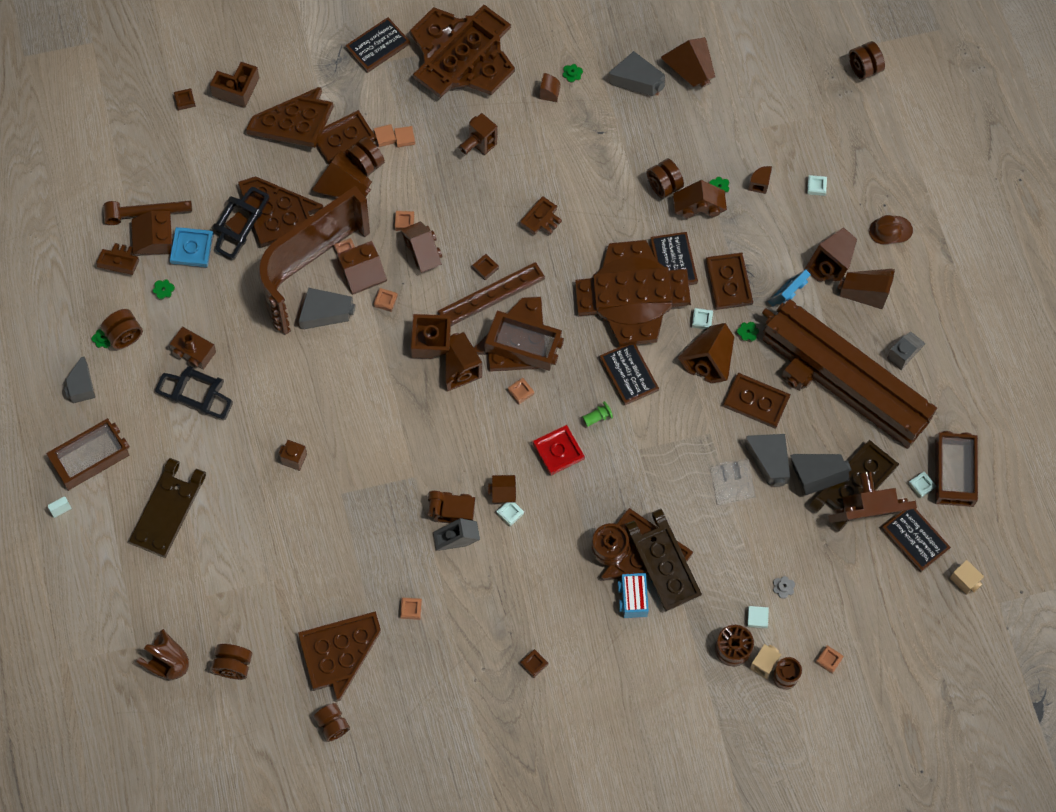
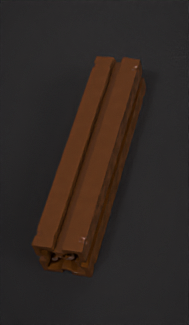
[762,299,937,449]

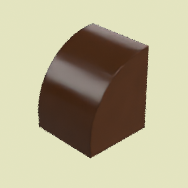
[540,73,561,102]
[748,166,772,194]

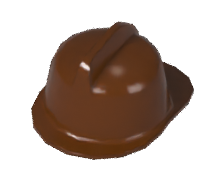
[869,215,913,244]

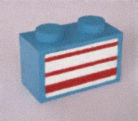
[618,573,649,618]

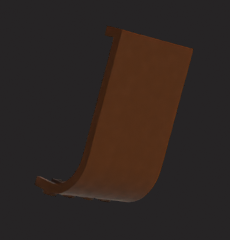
[260,186,370,335]

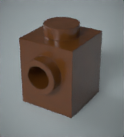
[782,357,814,391]
[279,440,307,471]
[488,475,516,503]

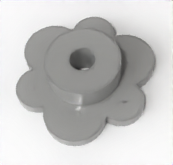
[773,576,795,599]

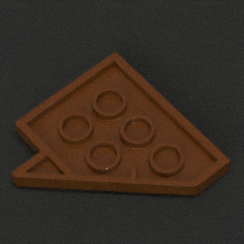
[246,87,334,148]
[238,176,323,247]
[474,297,546,372]
[601,508,693,581]
[298,611,381,702]

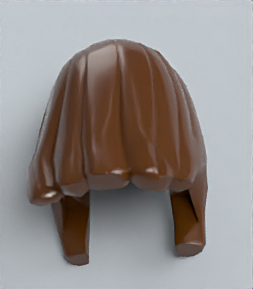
[136,629,189,680]

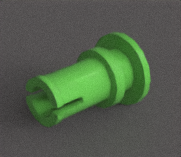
[582,401,613,427]

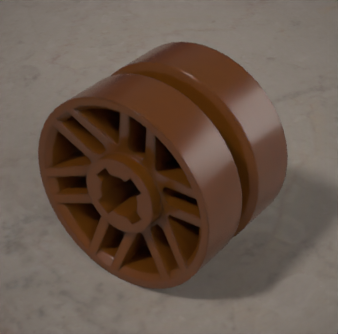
[849,41,885,80]
[345,137,385,177]
[646,158,684,199]
[101,309,143,349]
[592,523,629,565]
[715,625,754,667]
[211,644,253,680]

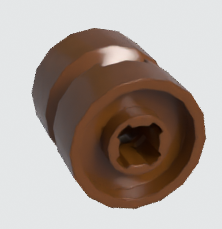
[773,657,802,690]
[314,703,350,742]

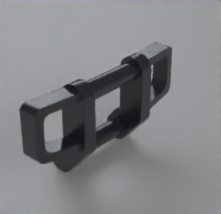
[212,187,270,260]
[155,366,233,420]

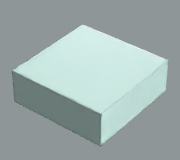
[807,175,827,196]
[692,308,713,330]
[908,471,936,499]
[48,497,72,518]
[496,502,524,526]
[747,606,769,628]

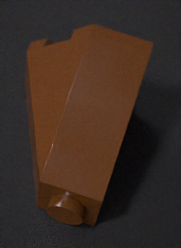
[661,37,715,88]
[312,150,372,197]
[804,227,857,281]
[838,268,895,309]
[678,323,734,384]
[446,332,482,392]

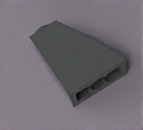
[609,51,665,96]
[299,287,356,330]
[745,434,790,487]
[790,454,851,495]

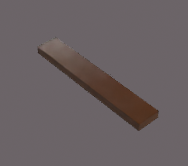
[438,262,545,326]

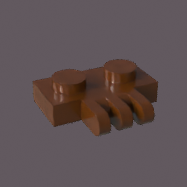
[520,196,562,235]
[96,243,139,275]

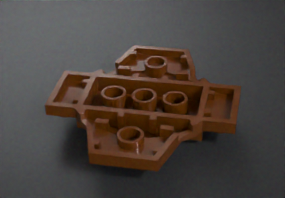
[410,5,515,98]
[575,240,691,346]

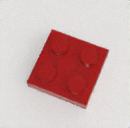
[533,425,585,476]

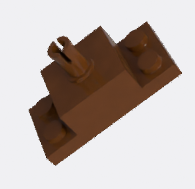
[828,472,917,523]

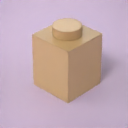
[950,560,984,595]
[750,644,782,679]

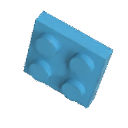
[170,227,214,267]
[768,270,811,307]

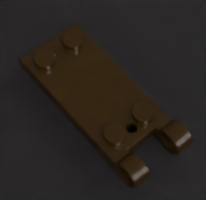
[809,440,899,532]
[129,458,206,558]
[625,508,702,612]

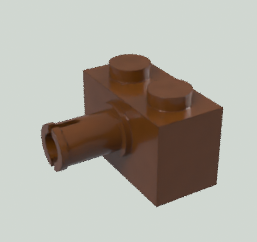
[459,113,498,156]
[170,326,216,370]

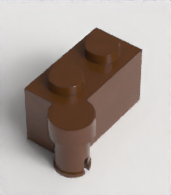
[427,491,475,523]

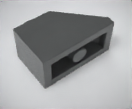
[887,332,926,370]
[64,356,96,404]
[433,518,480,551]

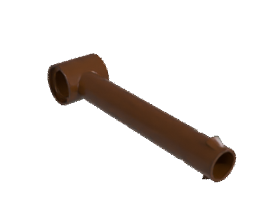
[103,200,192,225]

